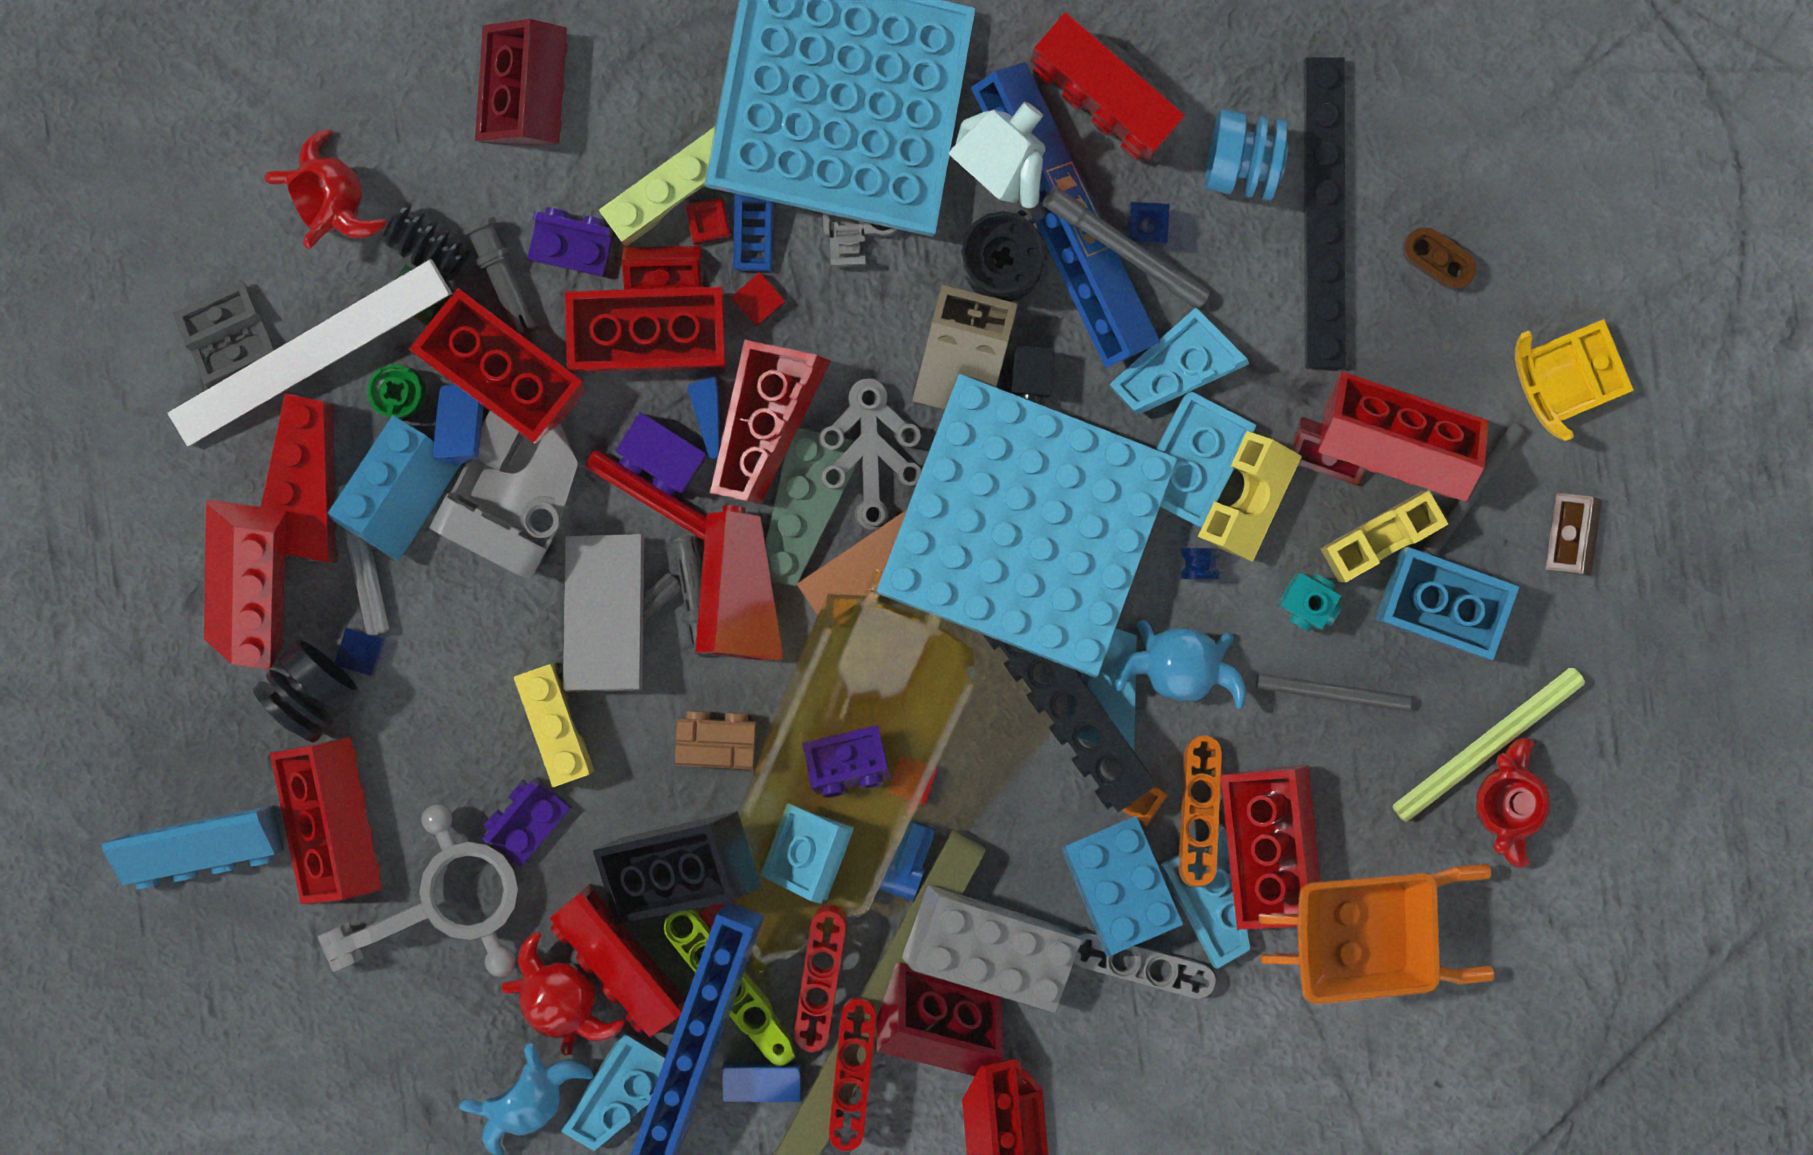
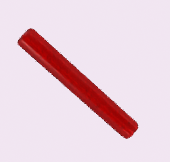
[585,451,707,541]

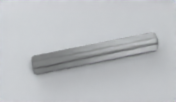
[336,484,389,635]

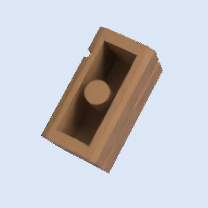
[675,710,757,770]

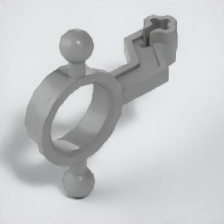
[317,804,518,977]

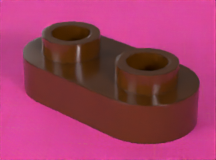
[1403,227,1476,289]

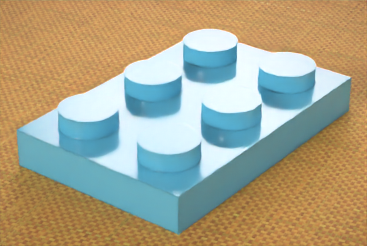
[1155,391,1256,528]

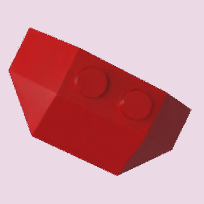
[962,1058,1048,1155]

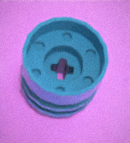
[1205,109,1288,201]

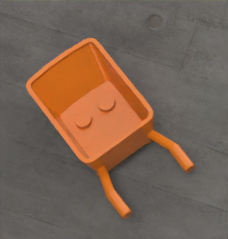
[1259,864,1494,1004]

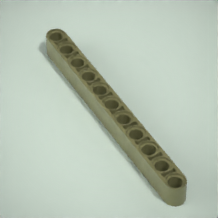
[773,829,986,1155]

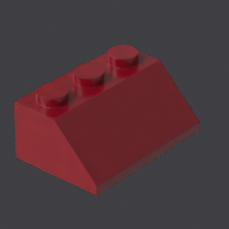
[475,19,567,146]
[877,962,1003,1076]

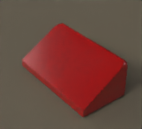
[622,246,702,290]

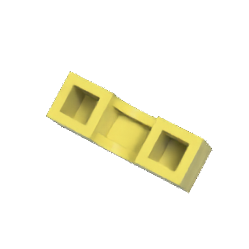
[1198,431,1302,562]
[1320,490,1449,582]
[513,662,595,787]

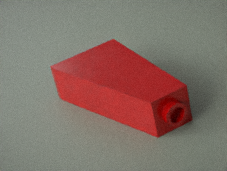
[695,505,783,661]

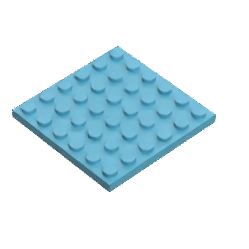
[704,0,975,237]
[875,373,1177,677]

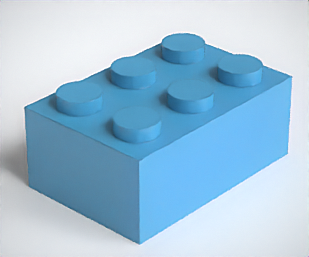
[1375,547,1519,660]
[1060,816,1183,956]

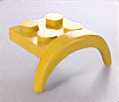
[1515,319,1634,441]

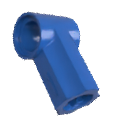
[876,818,935,902]

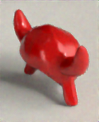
[264,129,387,249]
[1476,737,1551,868]
[501,932,625,1056]

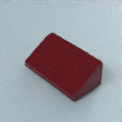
[1290,417,1366,486]

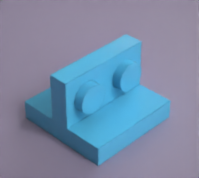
[760,803,855,903]

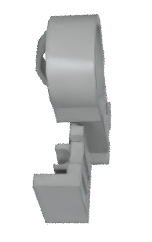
[823,213,898,267]

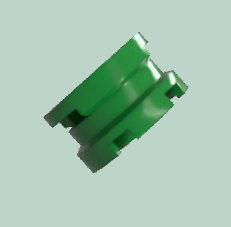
[367,364,426,420]

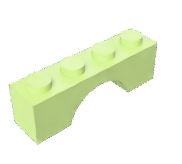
[599,127,715,247]

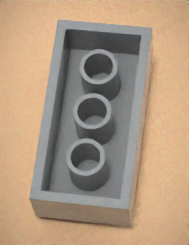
[902,885,1082,1013]

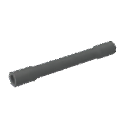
[1043,186,1209,309]

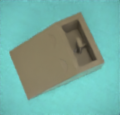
[912,285,1018,410]

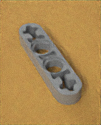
[1074,931,1216,999]

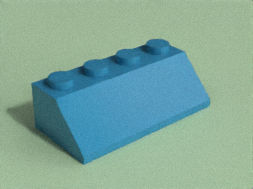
[101,805,284,890]

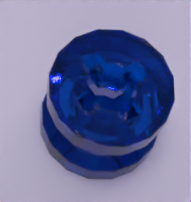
[1181,548,1220,579]

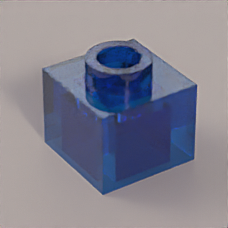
[1127,202,1170,246]

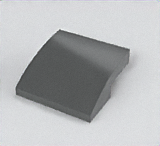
[173,281,276,389]

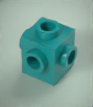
[1276,572,1342,632]

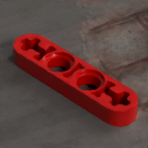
[794,905,847,1052]
[829,996,876,1151]

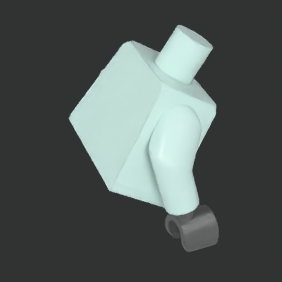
[948,102,1045,224]

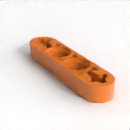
[1178,735,1222,888]

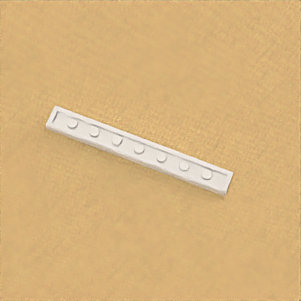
[168,260,452,447]

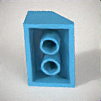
[328,415,462,562]

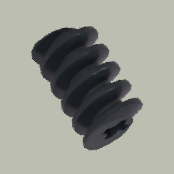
[383,202,471,283]

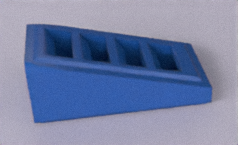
[733,194,774,271]
[687,376,722,461]

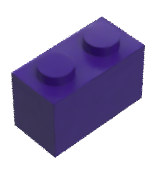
[615,412,708,496]

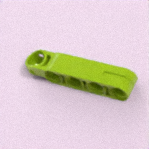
[664,909,796,1066]

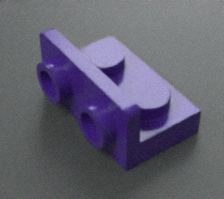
[527,207,614,278]
[802,725,892,798]
[482,777,572,867]

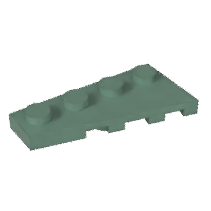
[765,428,859,586]

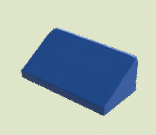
[432,385,484,466]
[722,1062,801,1102]

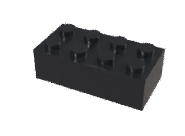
[593,811,762,924]

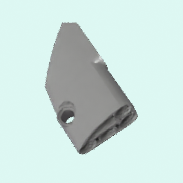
[429,411,578,580]

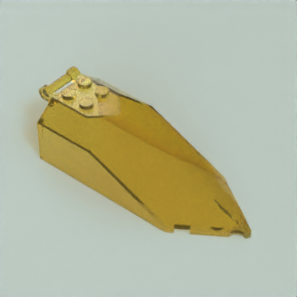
[733,570,975,974]

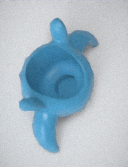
[1115,620,1246,709]
[459,1043,594,1155]

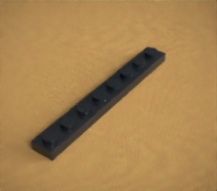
[1304,57,1346,368]

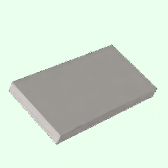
[563,534,644,692]

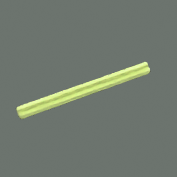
[1393,668,1585,822]

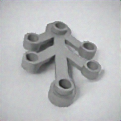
[819,379,921,530]

